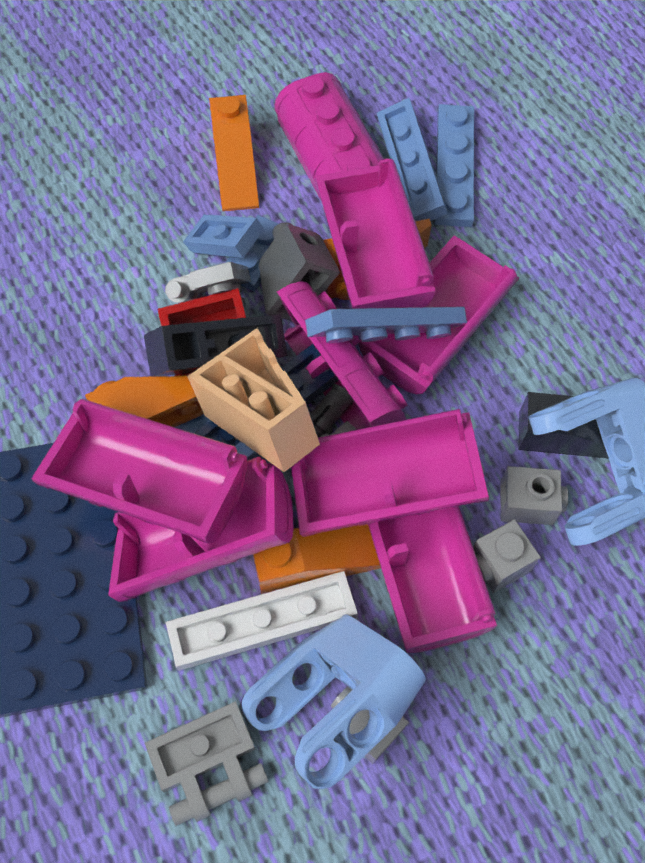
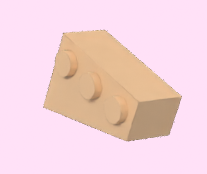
[187,328,320,472]

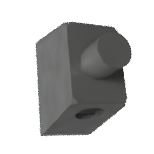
[259,222,340,321]

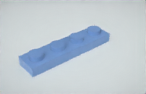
[377,98,448,221]
[435,104,474,227]
[305,307,467,343]

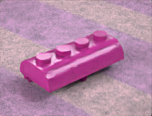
[274,72,384,200]
[315,159,436,309]
[359,235,519,395]
[277,282,408,430]
[31,399,248,544]
[291,409,489,537]
[108,457,293,602]
[368,506,497,653]

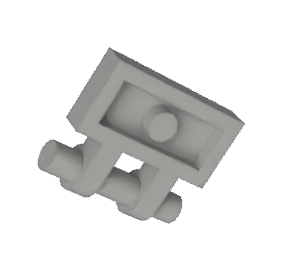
[165,262,251,303]
[144,701,269,826]

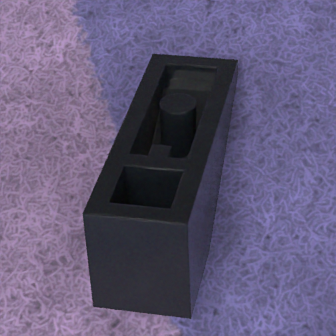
[144,314,288,377]
[518,392,609,459]

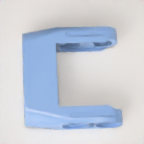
[528,378,645,546]
[242,614,426,789]

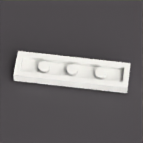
[166,571,358,671]

